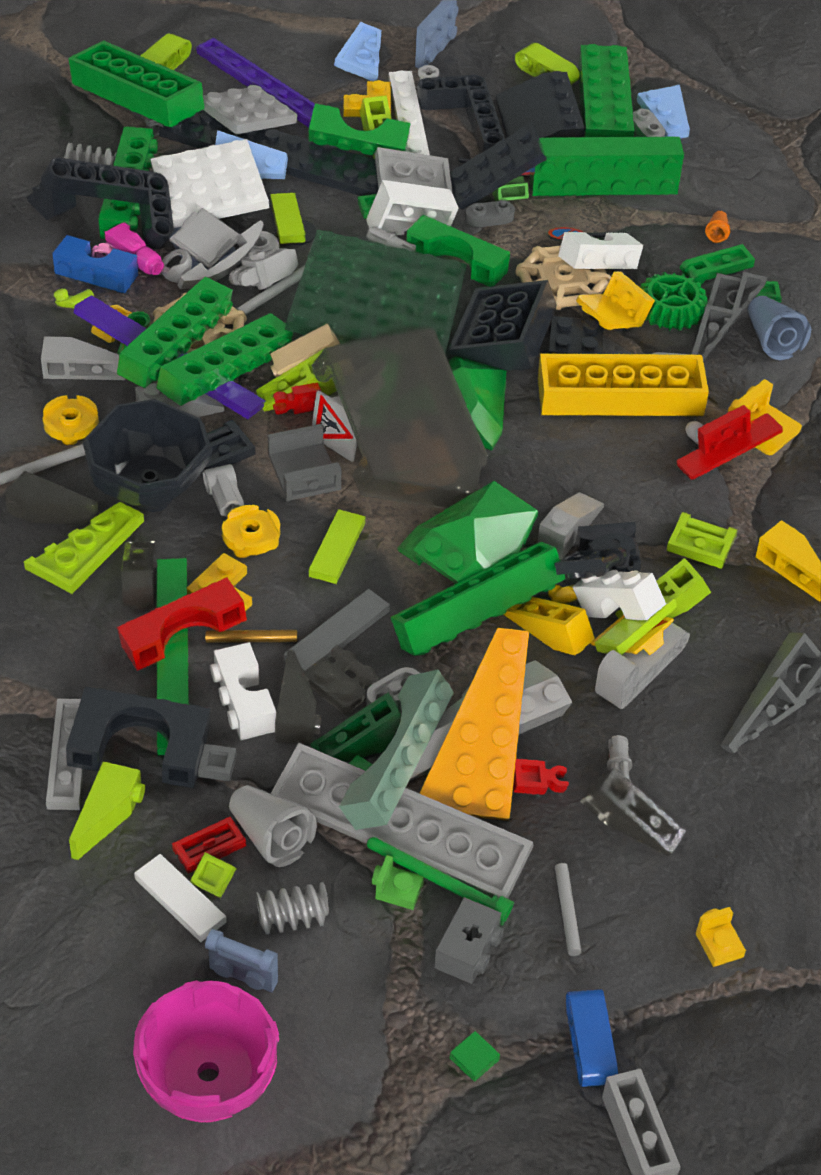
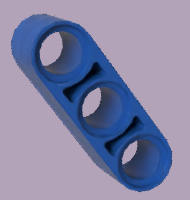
[566,989,618,1087]

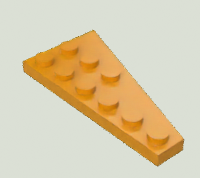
[419,628,529,821]

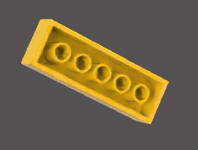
[538,354,709,416]

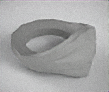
[161,249,192,283]

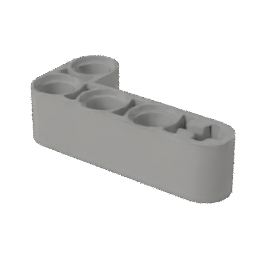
[595,623,690,709]

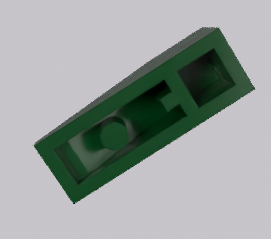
[310,692,402,762]

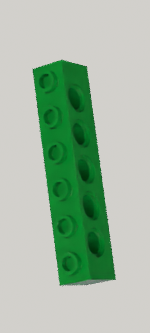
[99,127,158,239]
[117,276,233,388]
[156,313,294,406]

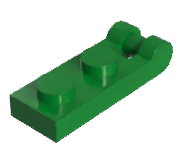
[680,244,755,285]

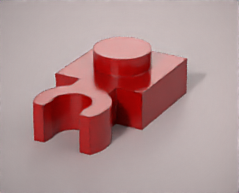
[273,382,321,415]
[513,759,569,795]

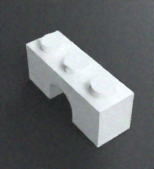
[558,232,643,269]
[573,570,666,620]
[210,642,277,740]

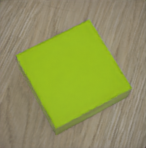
[190,852,236,898]

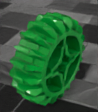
[640,272,708,331]

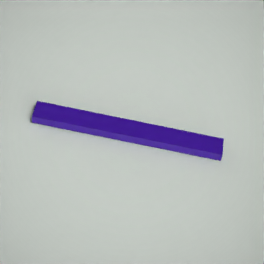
[196,38,315,127]
[73,295,265,419]

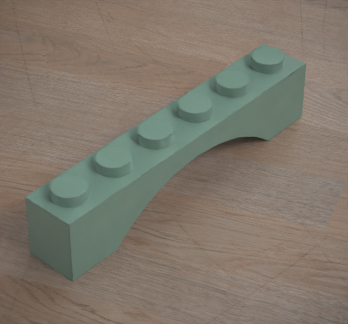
[339,669,454,830]

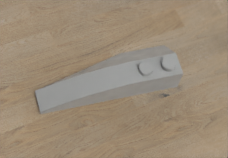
[409,660,572,781]

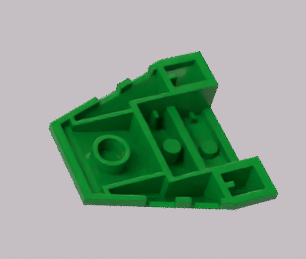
[390,356,507,451]
[397,481,538,584]

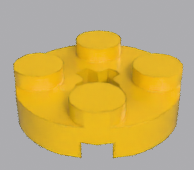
[43,395,99,445]
[222,505,280,558]

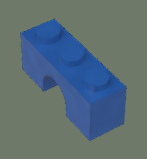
[52,235,138,294]

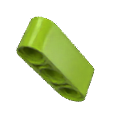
[141,33,192,70]
[515,43,580,85]

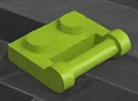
[667,512,738,569]

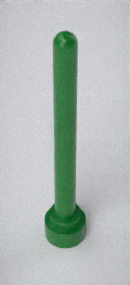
[367,837,514,926]

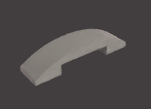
[177,220,264,289]

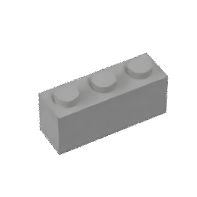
[602,1068,680,1175]

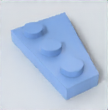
[334,22,381,81]
[637,85,690,139]
[215,130,288,179]

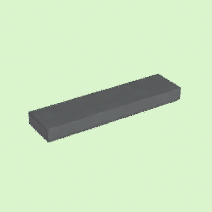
[284,589,390,677]

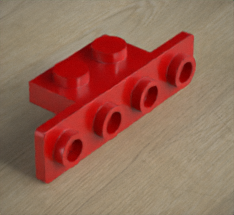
[677,405,783,480]

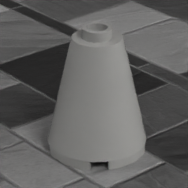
[229,785,317,867]

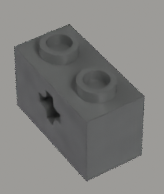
[435,897,504,984]

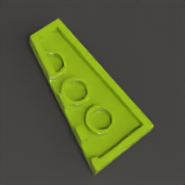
[24,502,144,594]

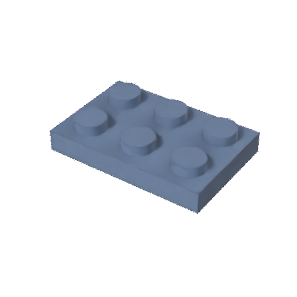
[415,0,458,68]

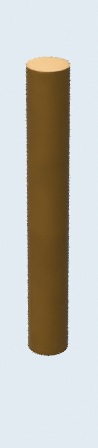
[206,630,297,643]

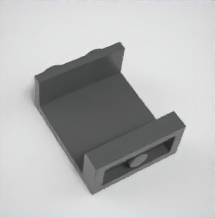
[268,424,342,501]

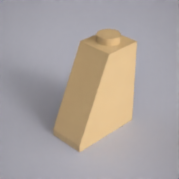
[270,323,355,378]

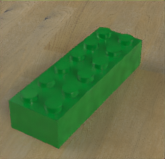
[68,40,204,127]
[578,44,634,137]
[529,137,684,196]

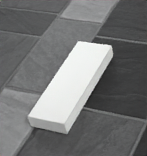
[134,854,226,942]

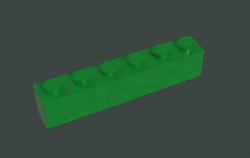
[391,542,566,656]

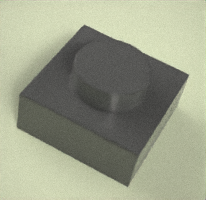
[198,744,237,781]

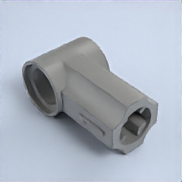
[203,464,244,518]

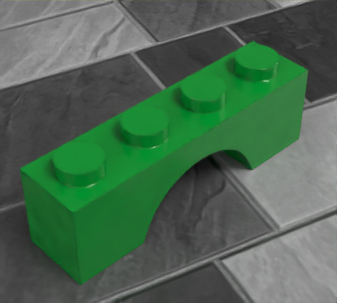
[309,103,411,155]
[406,215,510,287]

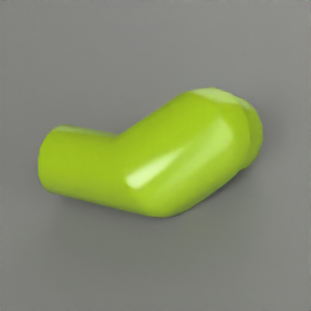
[54,288,94,309]

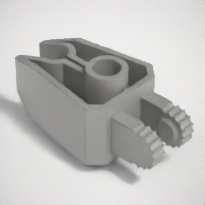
[229,248,299,290]

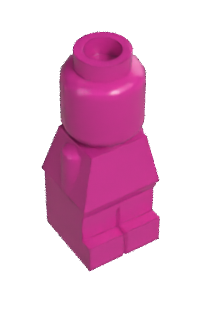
[105,222,164,275]

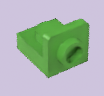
[372,855,424,910]

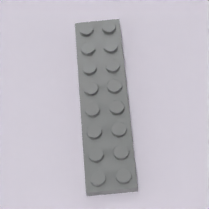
[271,743,533,898]

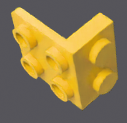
[576,271,655,330]
[728,379,802,455]

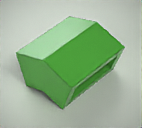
[492,176,529,201]

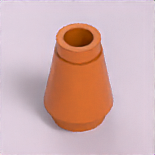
[705,211,730,243]

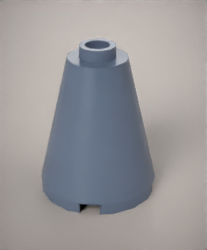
[747,296,811,360]

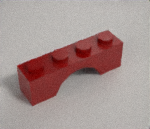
[117,577,247,671]

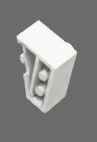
[366,180,459,235]

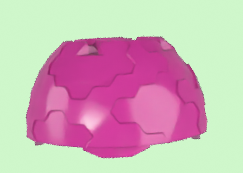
[133,980,279,1122]

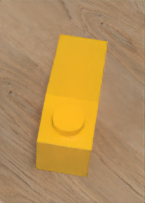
[755,520,821,602]
[503,596,595,655]

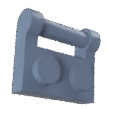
[205,929,278,993]

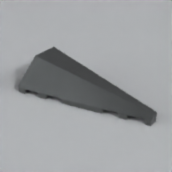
[692,272,768,361]
[720,633,821,753]

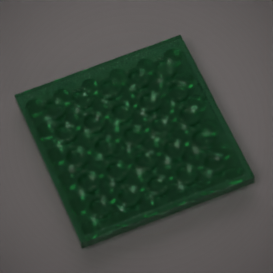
[285,230,467,366]

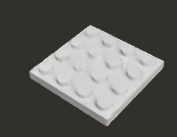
[151,139,269,228]

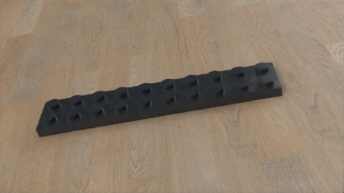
[159,110,379,196]

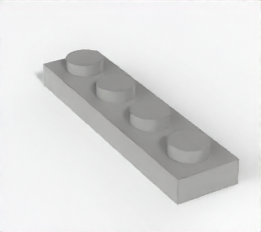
[46,699,84,810]

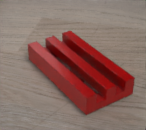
[172,816,246,874]

